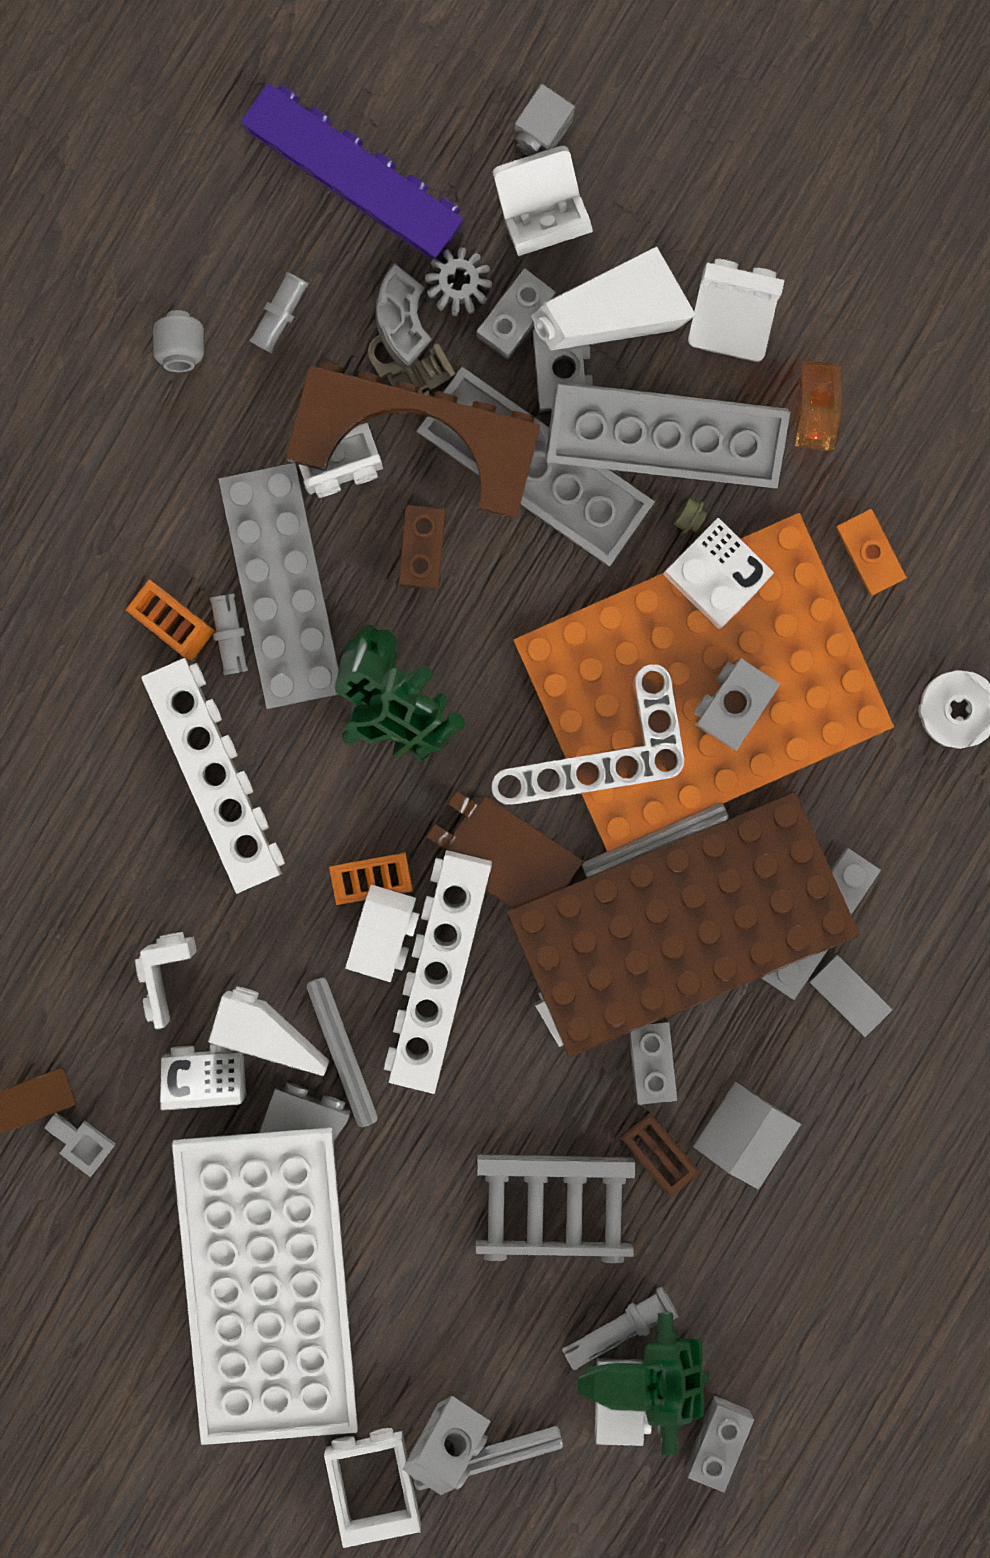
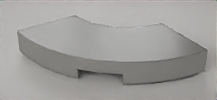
[375,263,431,371]

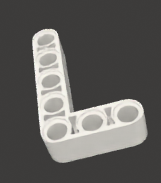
[492,665,684,804]

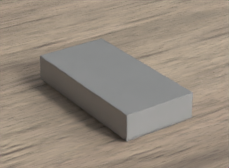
[808,954,892,1037]

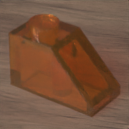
[795,361,842,451]

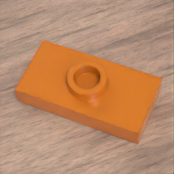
[835,508,907,597]

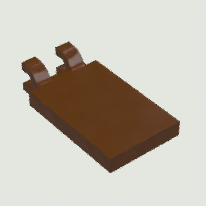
[426,790,583,909]

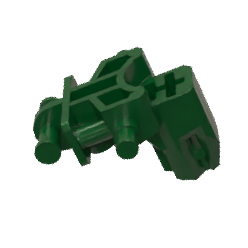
[334,624,465,760]
[577,1312,710,1455]

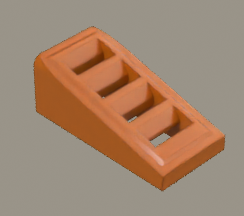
[126,579,215,660]
[329,852,413,905]

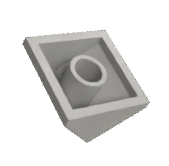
[693,1081,801,1189]

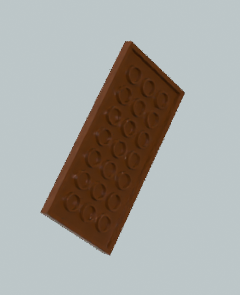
[507,792,860,1058]

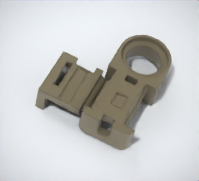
[368,335,456,413]

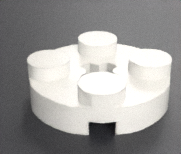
[918,670,990,749]

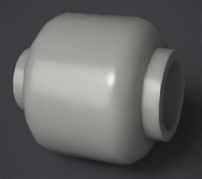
[153,310,204,372]

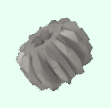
[425,247,492,316]

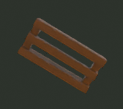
[620,1111,700,1197]

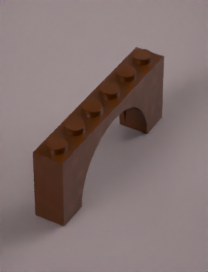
[286,362,541,520]

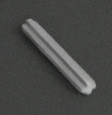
[582,803,729,878]
[306,978,378,1127]
[412,1427,563,1490]

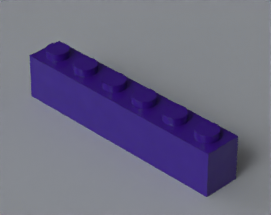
[241,83,463,260]

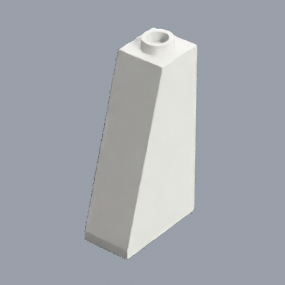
[531,247,696,351]

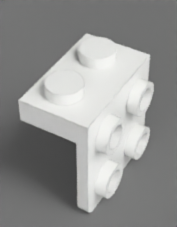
[493,146,593,256]
[688,259,784,362]
[299,423,383,498]
[135,932,197,1029]

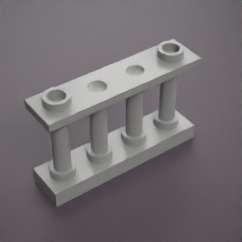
[476,1155,635,1263]

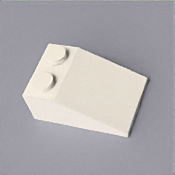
[209,986,329,1076]

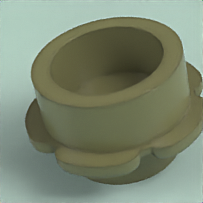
[673,497,707,535]

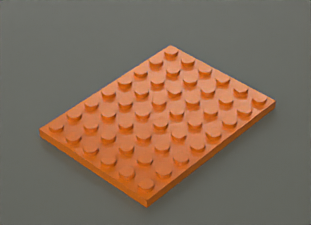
[513,513,894,852]

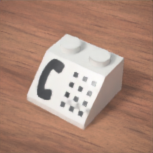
[663,518,774,629]
[161,1044,246,1110]

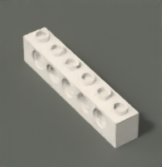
[141,658,285,894]
[384,850,492,1094]

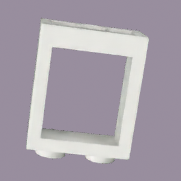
[324,1428,421,1548]

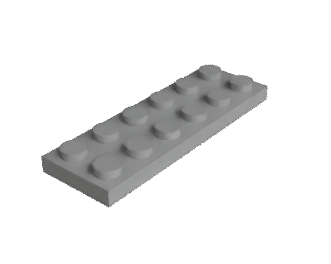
[417,367,655,567]
[545,381,790,489]
[218,463,339,709]

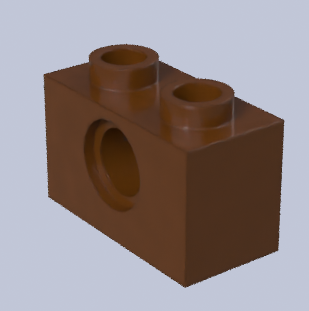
[399,505,446,590]

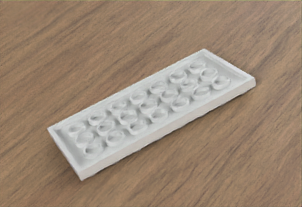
[172,1128,358,1445]

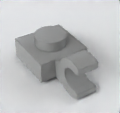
[45,1112,115,1177]

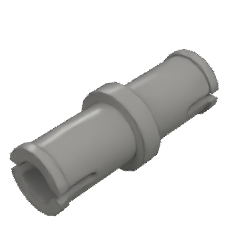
[250,272,309,354]
[209,594,248,675]

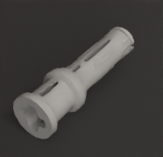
[562,1286,679,1371]

